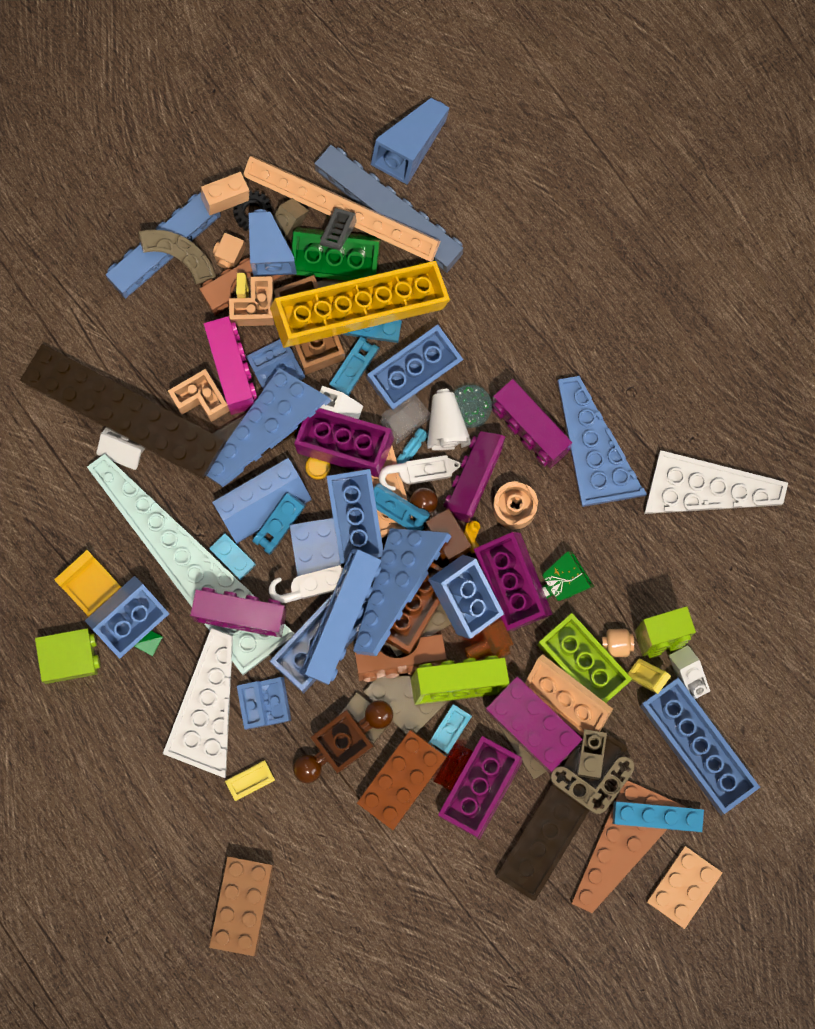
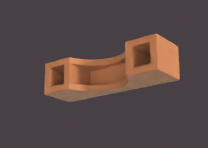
[199,258,284,316]
[354,634,447,682]

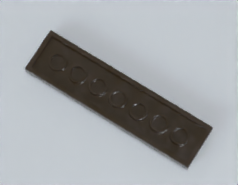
[496,730,628,901]

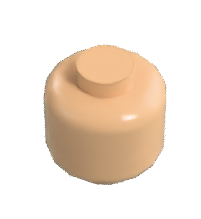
[601,629,634,657]

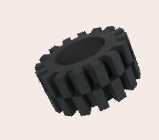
[233,190,273,231]

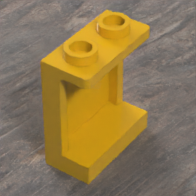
[54,550,121,617]

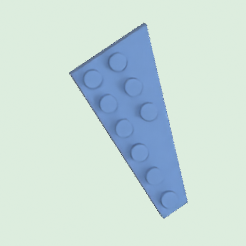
[207,368,332,487]
[557,376,647,507]
[353,528,452,656]

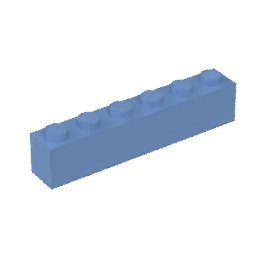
[105,192,221,299]
[299,549,381,685]

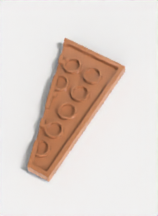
[571,780,687,913]

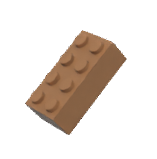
[274,275,345,375]
[209,857,274,956]

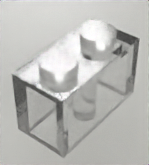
[380,395,431,445]

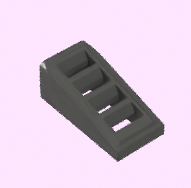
[320,208,357,250]

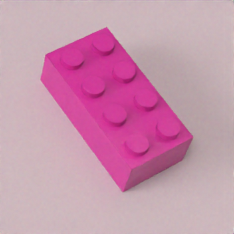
[203,316,257,415]

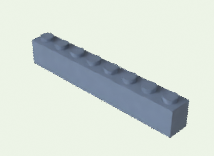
[314,145,463,273]

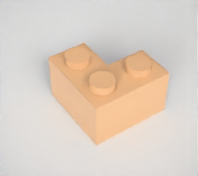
[229,276,275,326]
[168,369,229,422]

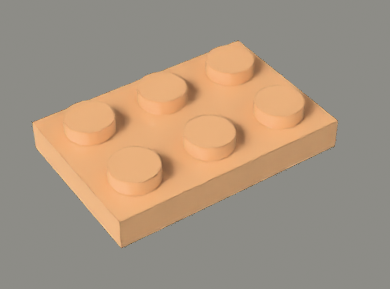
[647,846,722,929]

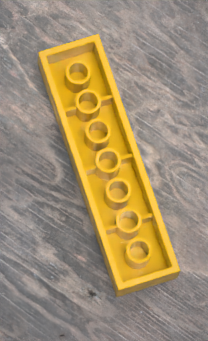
[270,261,450,348]

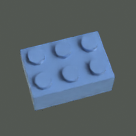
[290,518,341,576]
[428,555,504,639]
[85,576,169,659]

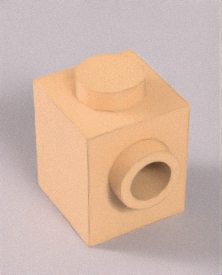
[213,233,246,269]

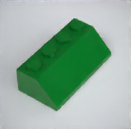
[292,227,381,281]

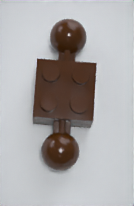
[410,488,482,570]
[293,700,393,783]

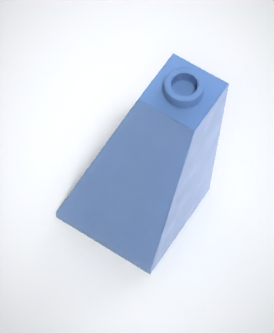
[371,98,449,184]

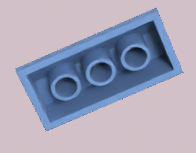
[366,325,463,410]
[212,458,312,544]
[327,469,383,564]

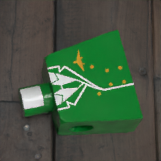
[542,551,595,601]

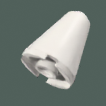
[427,389,471,451]

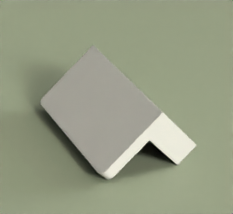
[97,428,145,470]

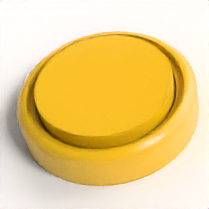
[305,457,331,480]

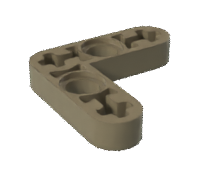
[551,757,634,814]

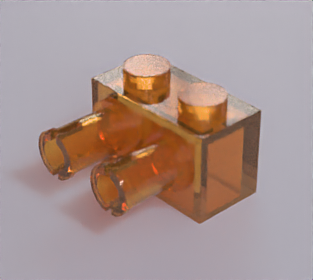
[464,620,514,660]

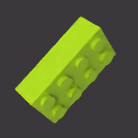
[634,606,696,658]
[537,613,632,703]
[410,656,509,705]

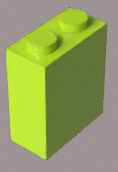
[35,628,100,684]

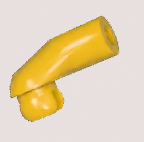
[464,520,480,554]

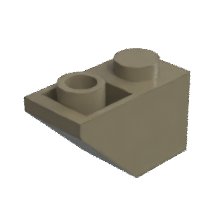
[273,198,309,243]
[576,730,607,780]

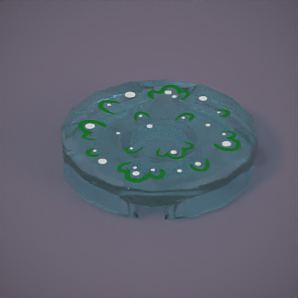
[454,385,492,428]

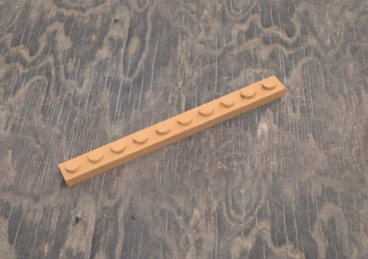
[243,156,441,262]

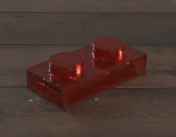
[433,743,473,791]

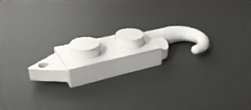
[379,455,462,491]
[269,565,343,603]

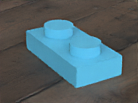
[209,534,256,580]
[429,704,472,754]

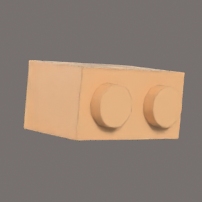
[201,172,249,216]

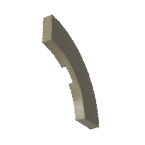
[138,230,217,284]

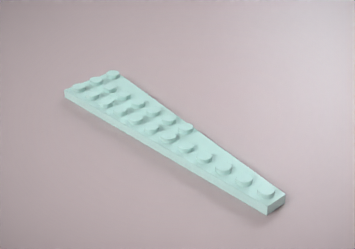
[87,454,295,675]

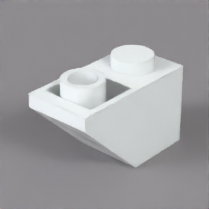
[320,386,363,419]
[669,646,710,699]

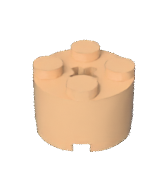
[493,481,538,529]

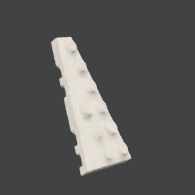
[644,450,788,514]
[163,628,233,778]

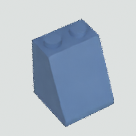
[249,209,297,276]

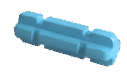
[396,428,428,464]

